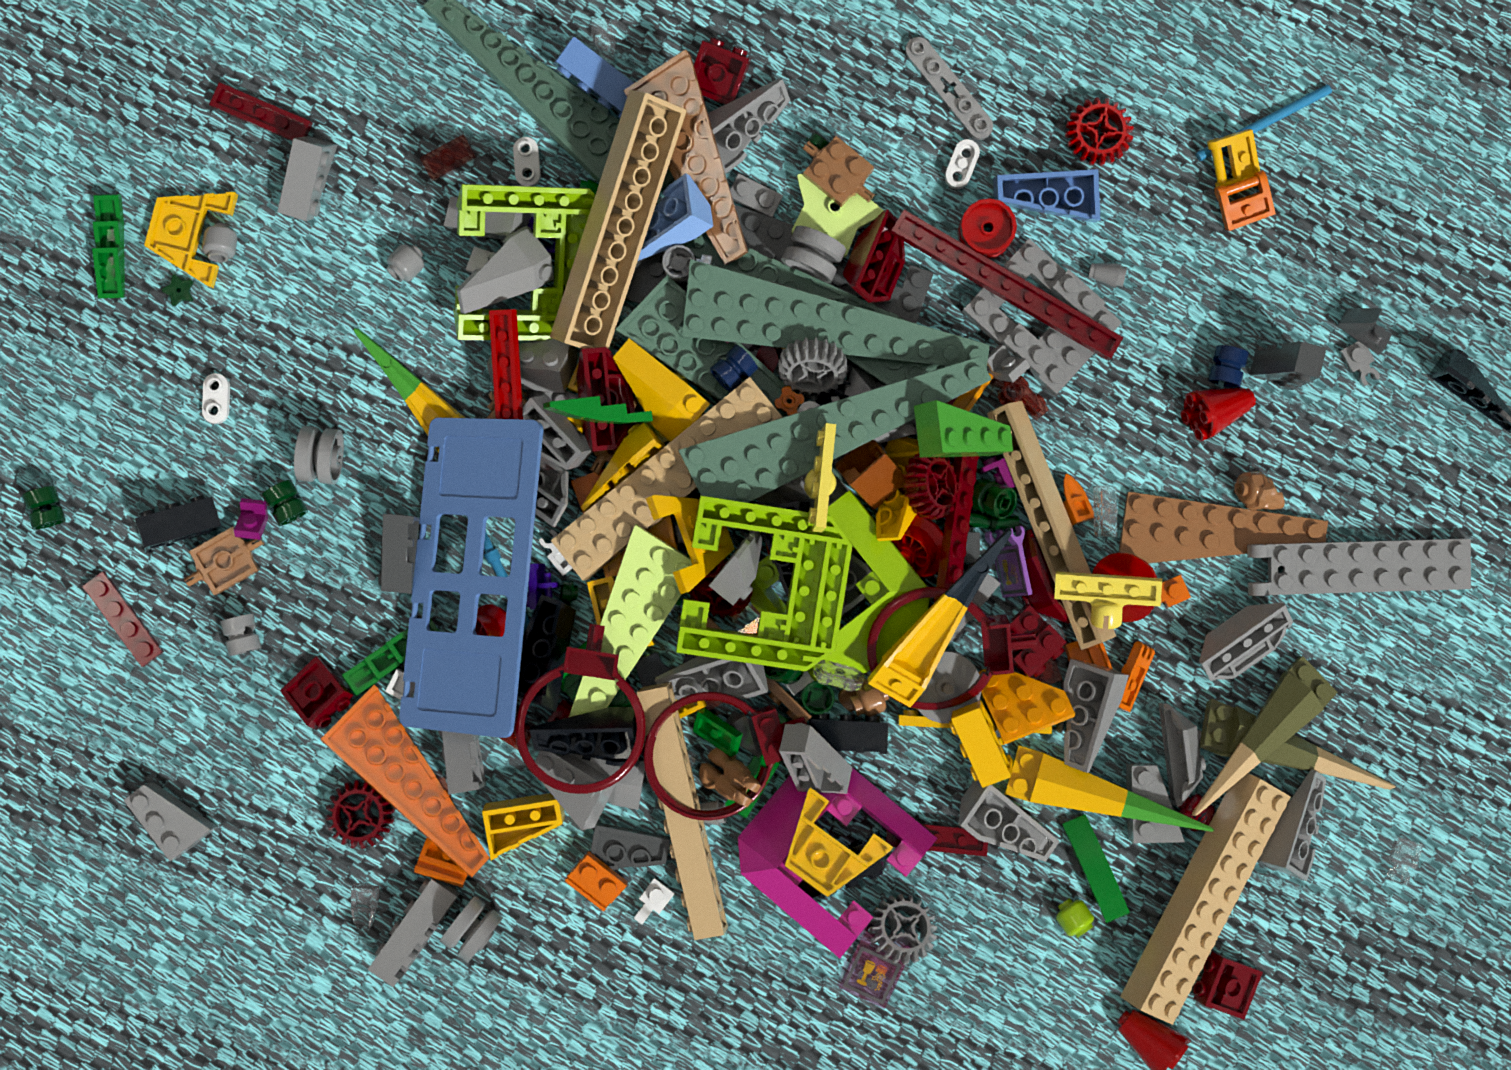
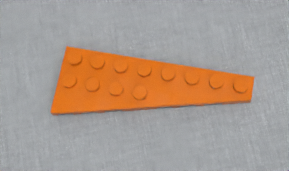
[321,685,490,878]

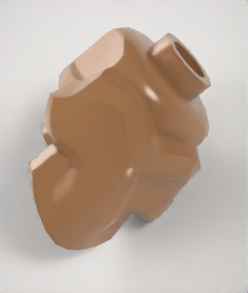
[1234,471,1285,510]
[838,679,889,717]

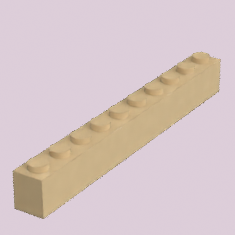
[987,401,1116,650]
[637,682,728,940]

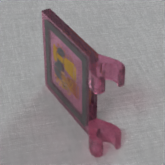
[838,925,911,1009]

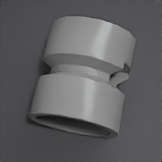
[662,245,695,284]
[220,614,262,656]

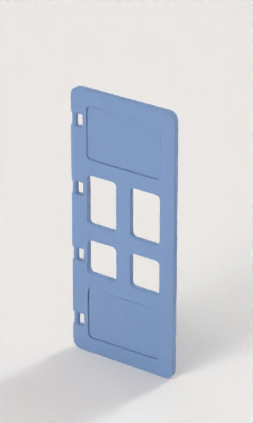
[399,418,543,738]

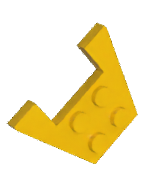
[144,192,238,288]
[645,495,735,594]
[785,787,893,897]

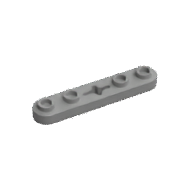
[905,37,993,140]

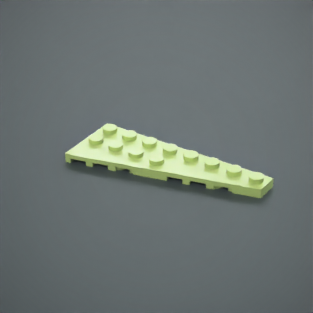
[569,524,692,717]

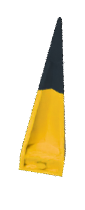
[867,527,1012,708]

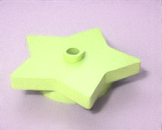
[791,174,884,258]

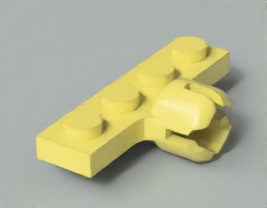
[804,423,837,533]
[1054,571,1162,629]

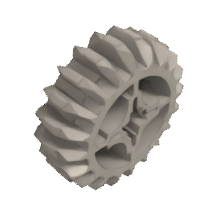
[778,337,847,395]
[868,894,937,965]

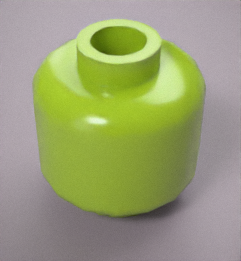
[1056,898,1094,938]

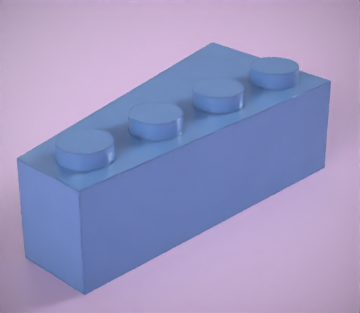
[553,36,634,118]
[993,169,1100,223]

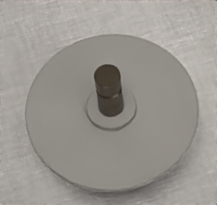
[916,651,981,723]

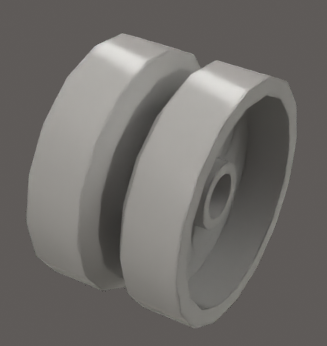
[781,225,846,283]
[294,426,344,485]
[440,895,503,963]

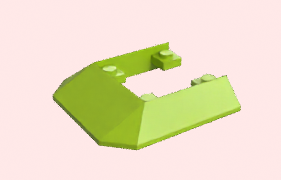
[453,184,595,341]
[750,490,930,686]
[676,495,852,672]

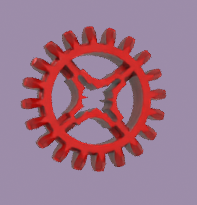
[1065,97,1134,166]

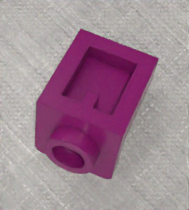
[979,456,1016,488]
[234,498,268,540]

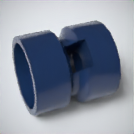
[709,344,758,393]
[1208,345,1249,388]

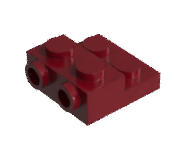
[694,37,752,105]
[1009,604,1067,677]
[280,656,353,730]
[1193,951,1263,1020]

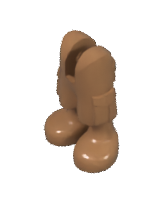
[699,747,761,807]

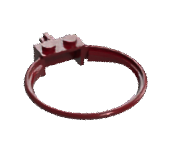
[867,587,1037,710]
[515,624,646,794]
[644,692,807,821]

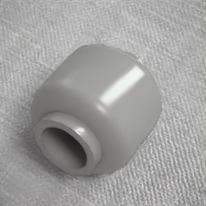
[202,223,237,263]
[386,244,424,282]

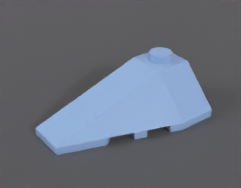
[638,173,713,261]

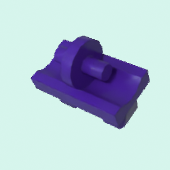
[526,563,559,610]

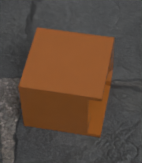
[835,439,905,509]

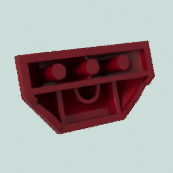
[843,209,905,303]
[576,347,635,452]
[1020,529,1070,624]

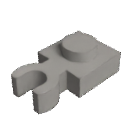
[1339,341,1380,387]

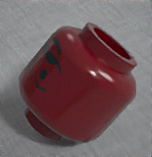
[1178,794,1215,832]

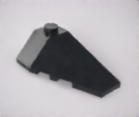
[1428,349,1511,433]
[530,707,640,766]

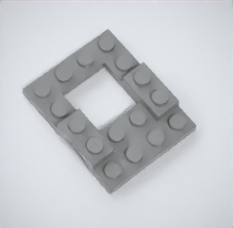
[962,238,1122,396]

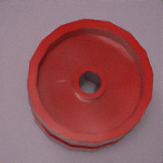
[957,198,1017,259]

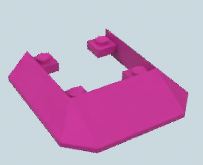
[738,768,937,959]

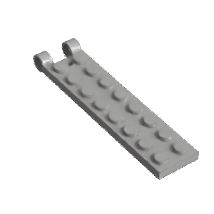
[1247,538,1471,596]

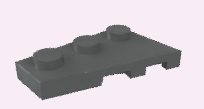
[590,822,671,870]

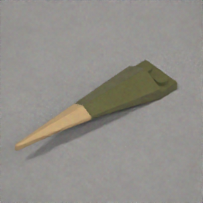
[1192,656,1338,816]
[1199,699,1396,790]

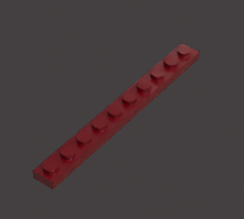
[890,210,1123,361]

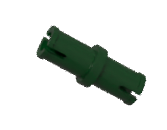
[969,512,1019,532]

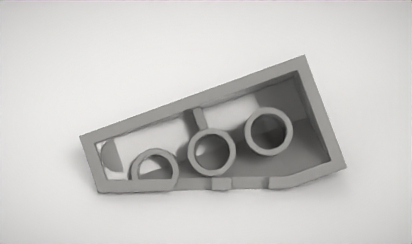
[457,226,554,314]
[655,656,768,700]

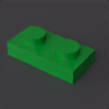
[693,708,743,757]

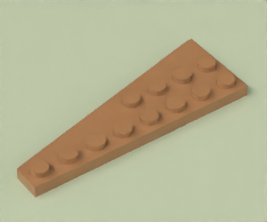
[623,49,748,265]
[1119,492,1328,563]

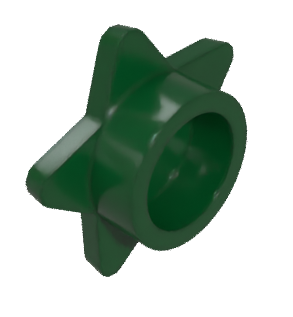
[162,274,194,307]

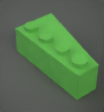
[914,400,1013,458]

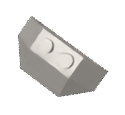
[535,456,568,527]
[1199,603,1293,681]
[1158,703,1206,806]

